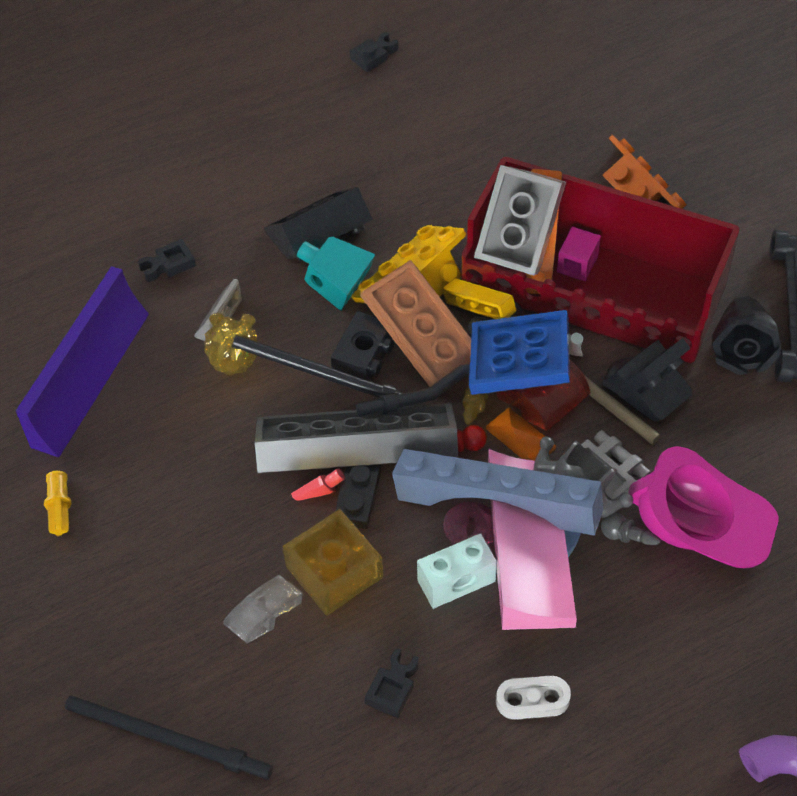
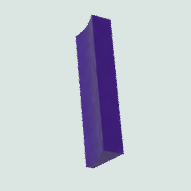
[16,266,149,458]

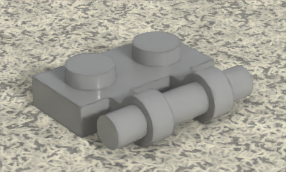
[581,430,652,500]

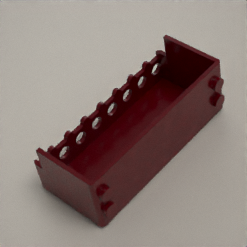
[461,157,740,363]

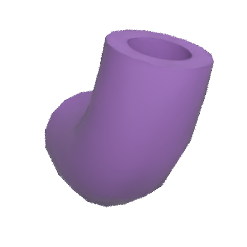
[739,735,797,782]

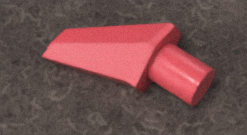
[291,468,345,501]

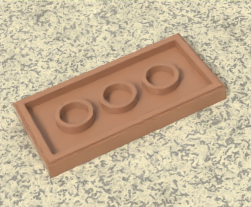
[360,260,471,387]

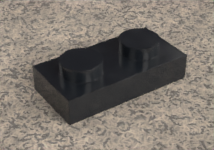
[334,465,381,529]

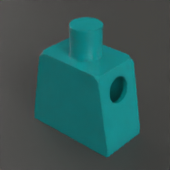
[296,237,375,311]

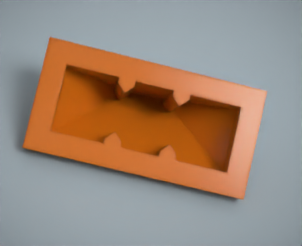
[486,407,556,461]

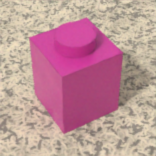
[557,227,601,281]

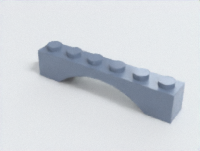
[392,449,604,536]

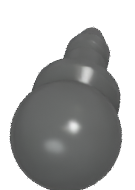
[601,513,661,545]

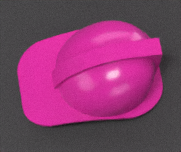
[628,446,779,568]

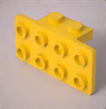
[352,225,467,304]

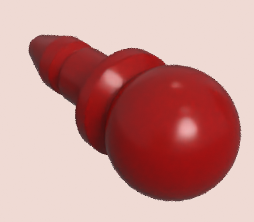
[457,425,487,452]

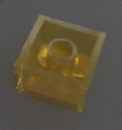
[283,509,383,616]

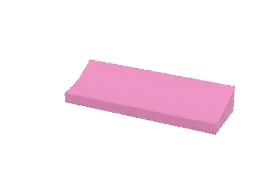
[488,449,577,630]

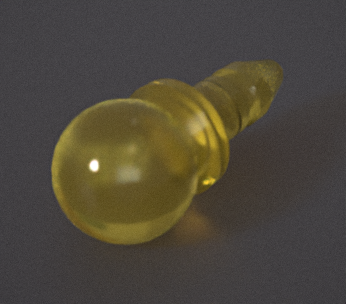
[463,385,489,424]

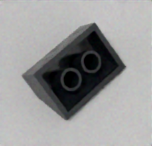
[263,187,373,261]

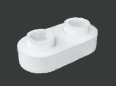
[496,676,571,719]

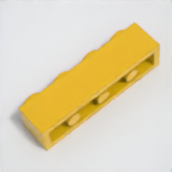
[442,278,517,319]

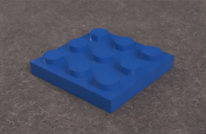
[469,310,570,395]

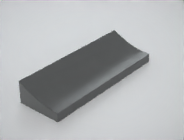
[254,403,458,473]

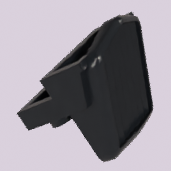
[602,338,692,421]

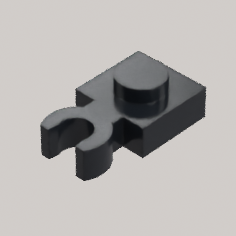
[349,32,399,72]
[138,239,196,282]
[364,648,418,718]

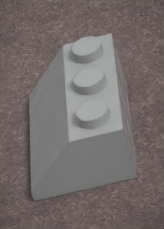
[474,165,566,276]

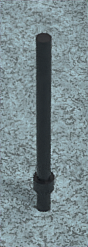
[232,335,418,406]
[65,695,273,780]

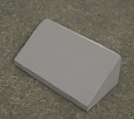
[194,279,242,344]

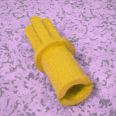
[44,471,72,536]

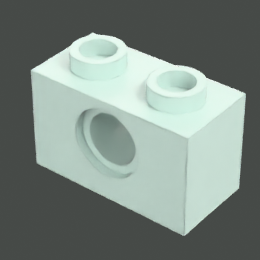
[417,533,497,609]

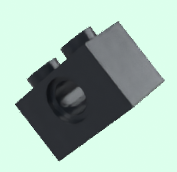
[330,311,395,381]

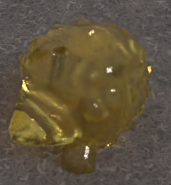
[204,312,258,376]

